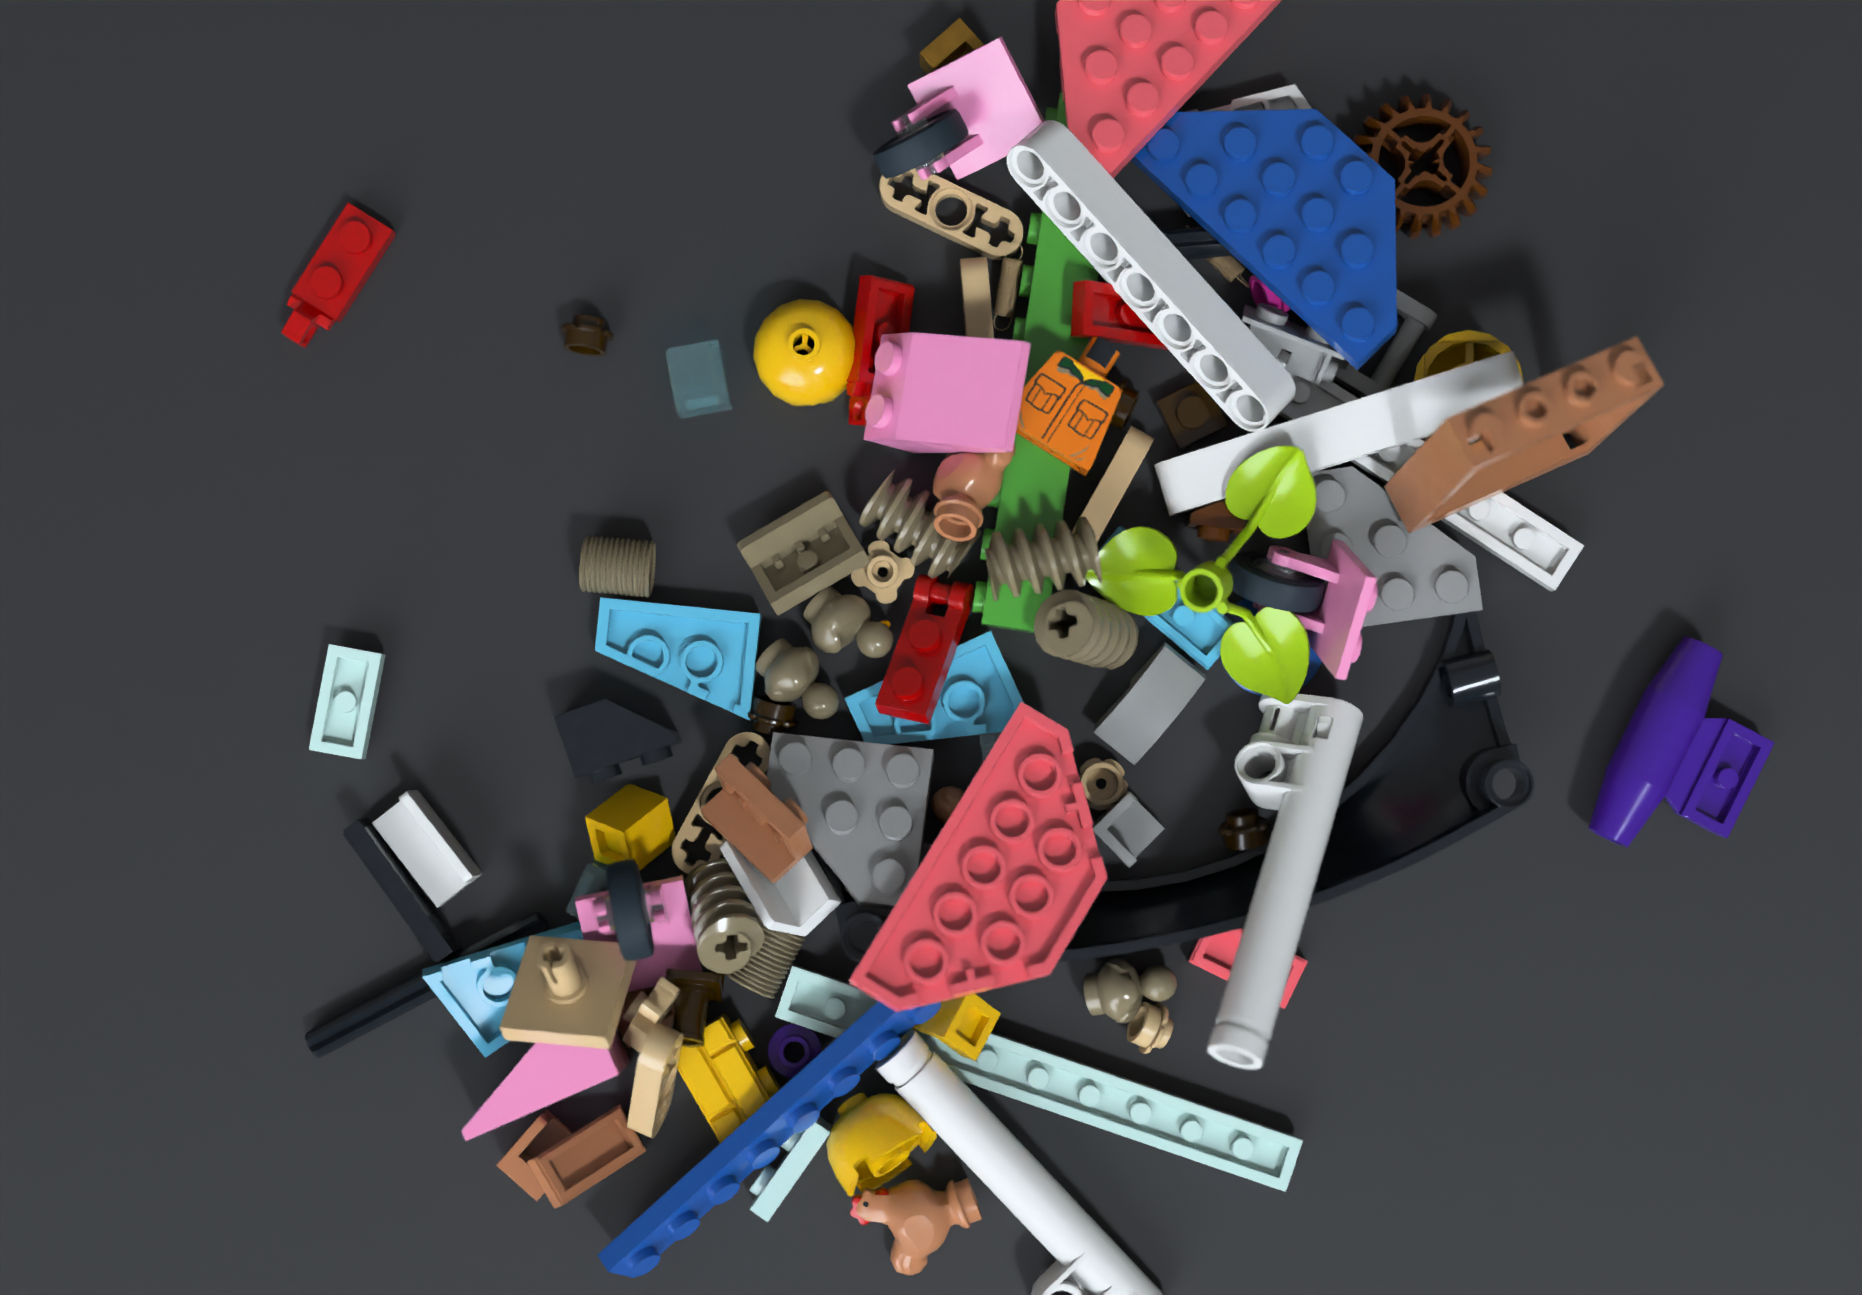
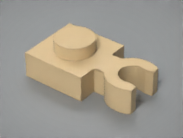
[622,977,680,1053]

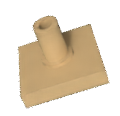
[499,935,637,1049]

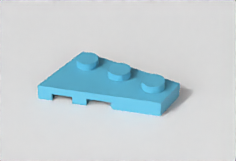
[595,597,762,721]
[844,631,1024,745]
[422,921,584,1058]

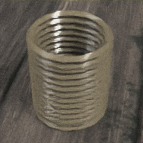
[579,534,656,598]
[725,922,806,999]

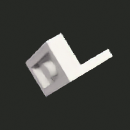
[372,790,483,908]
[719,840,841,936]

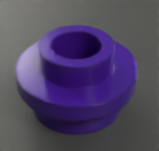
[768,1023,822,1078]

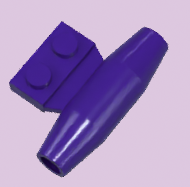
[1588,636,1775,848]

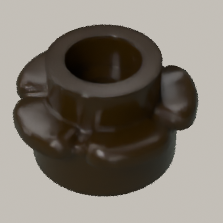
[561,315,614,356]
[1109,379,1140,430]
[748,695,797,735]
[1218,808,1271,850]

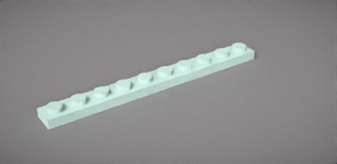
[775,964,1303,1192]

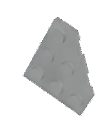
[1306,466,1483,627]
[766,732,934,910]

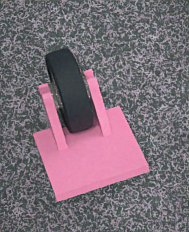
[873,36,1045,180]
[1229,539,1377,680]
[575,859,703,992]

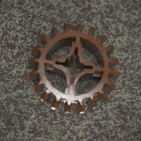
[1352,94,1493,240]

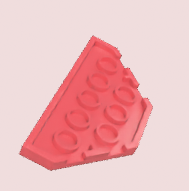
[1055,0,1282,178]
[849,702,1107,1012]

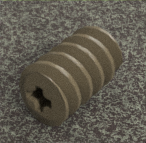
[859,469,982,579]
[985,516,1102,601]
[1034,590,1139,670]
[685,858,765,974]

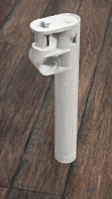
[1208,694,1363,1069]
[875,1031,1164,1295]

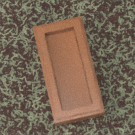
[527,1105,646,1209]

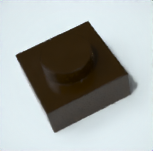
[1155,381,1228,451]

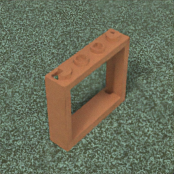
[1384,336,1664,534]

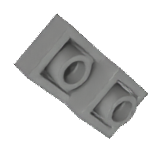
[1093,642,1206,765]

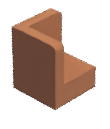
[496,1109,573,1201]

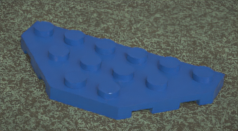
[1131,109,1397,370]

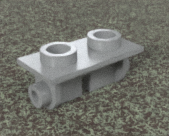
[1242,303,1344,385]

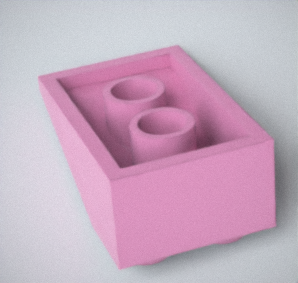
[864,332,1031,453]
[462,1030,630,1141]

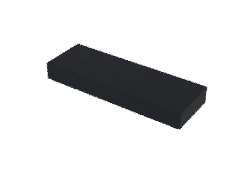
[343,818,462,962]

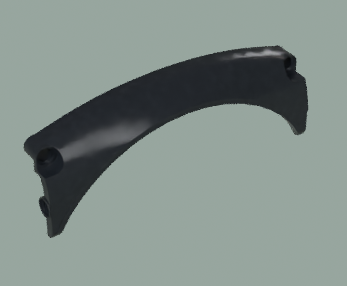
[826,612,1534,962]

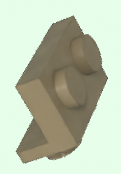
[737,491,870,616]

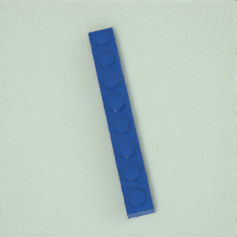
[597,1001,941,1278]

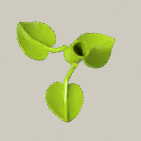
[1086,445,1317,704]

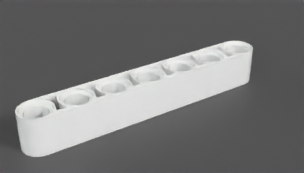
[1007,120,1296,432]
[1154,351,1524,516]

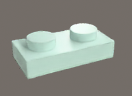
[309,644,386,760]
[749,1116,832,1222]

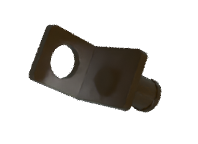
[665,969,725,1047]

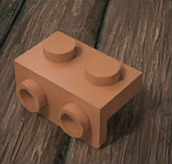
[701,753,813,883]

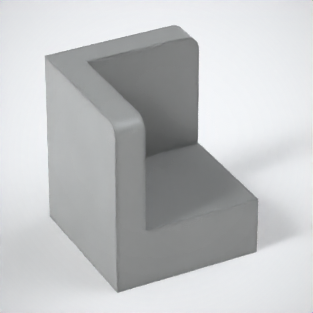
[1092,791,1165,868]

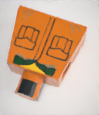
[1016,337,1123,476]

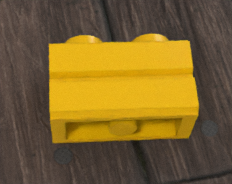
[678,1013,781,1143]

